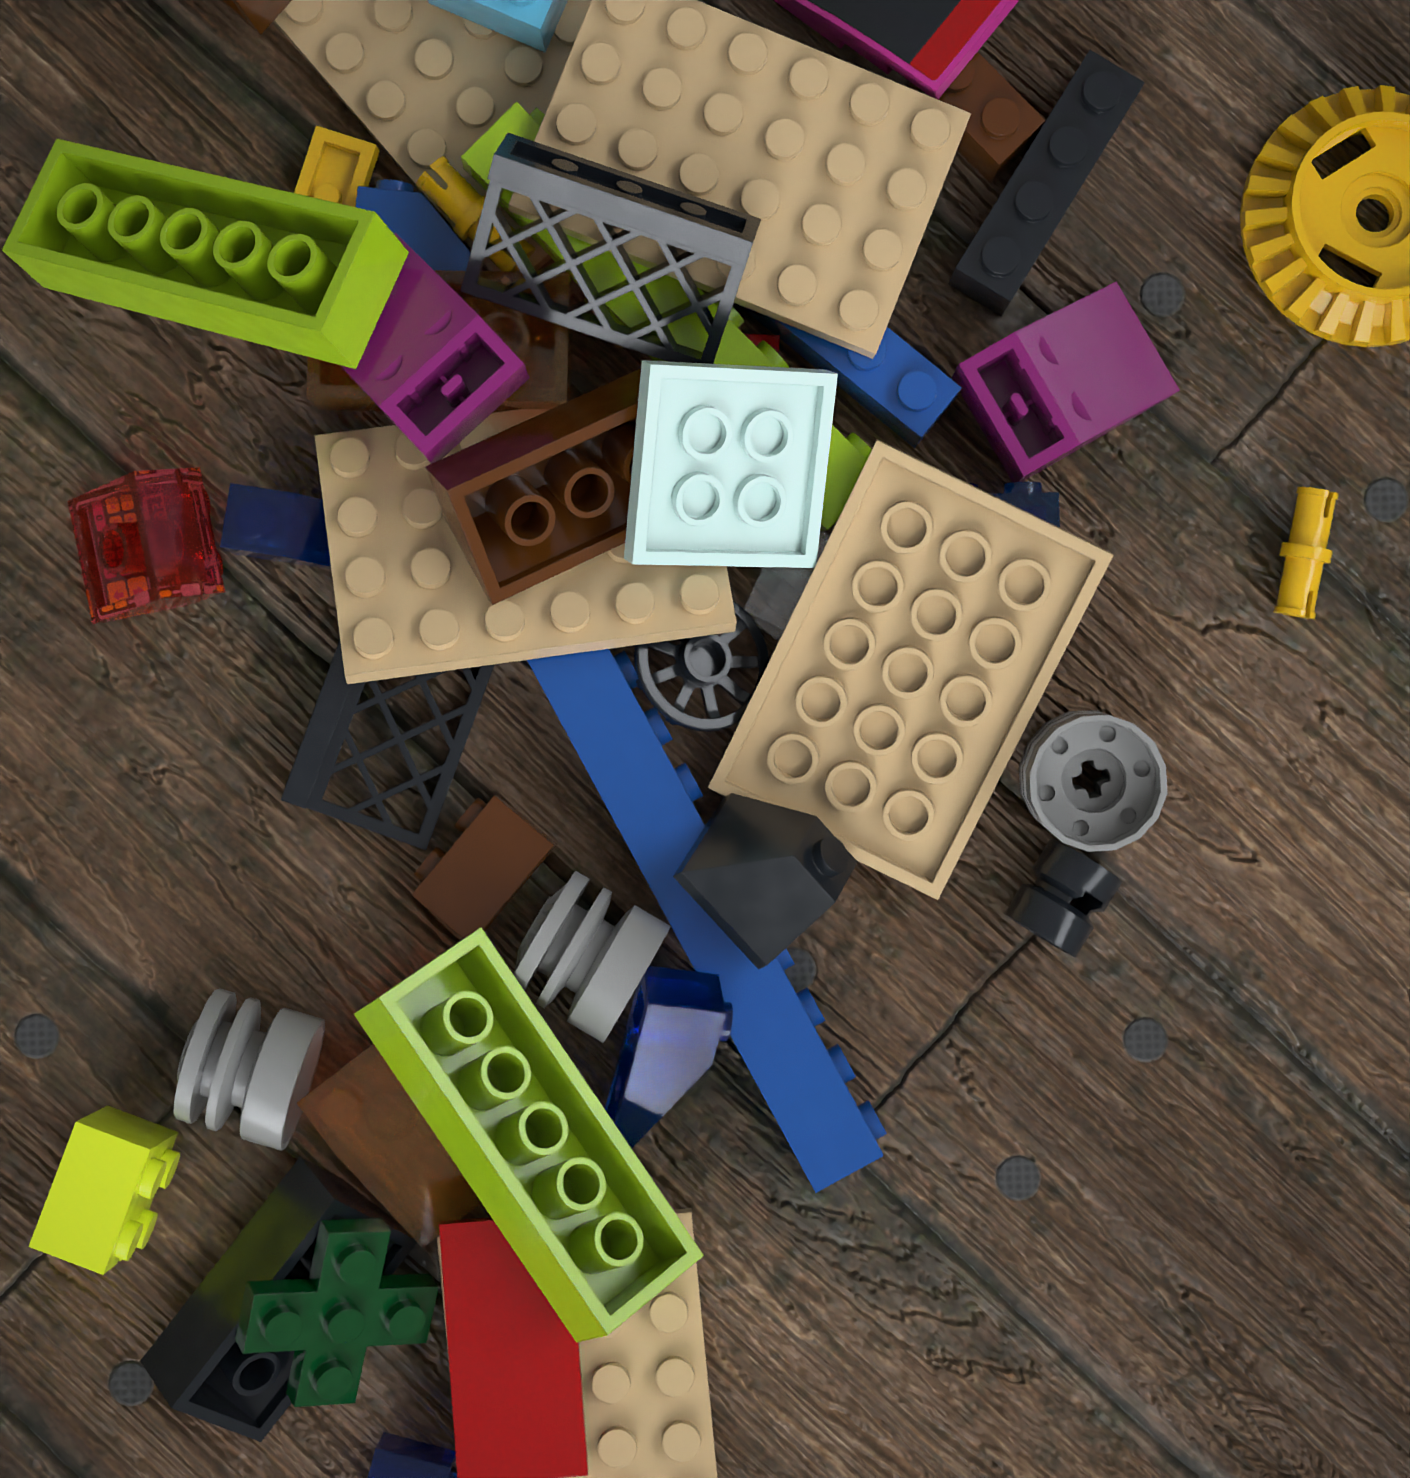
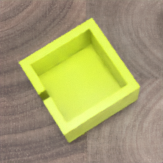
[28,1105,180,1275]

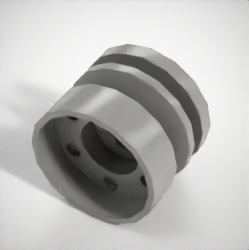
[1019,710,1167,852]
[514,871,671,1043]
[173,988,325,1151]

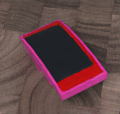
[774,0,1019,99]

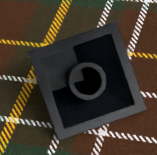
[673,793,858,969]

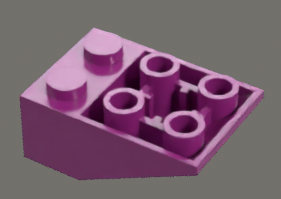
[340,233,530,464]
[951,281,1180,486]

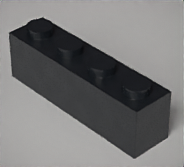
[948,50,1145,317]

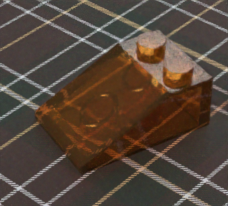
[297,1044,481,1248]

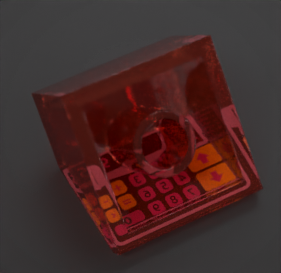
[67,467,225,624]

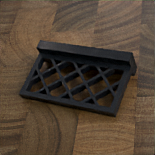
[461,133,761,364]
[281,639,495,850]

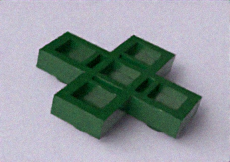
[235,1218,439,1407]

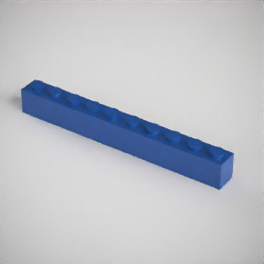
[527,649,887,1193]

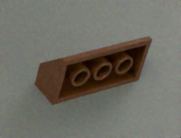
[425,360,660,605]

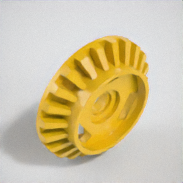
[1240,85,1410,347]

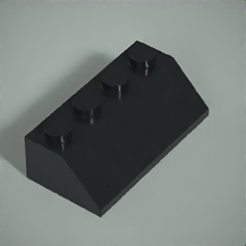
[140,1157,418,1442]

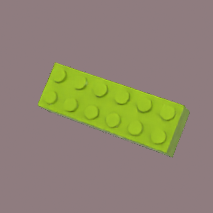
[2,138,409,369]
[354,928,704,1343]

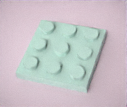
[624,360,838,568]

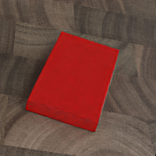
[439,1217,589,1478]

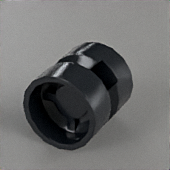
[1004,838,1123,958]

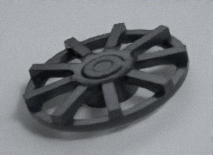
[634,601,769,732]

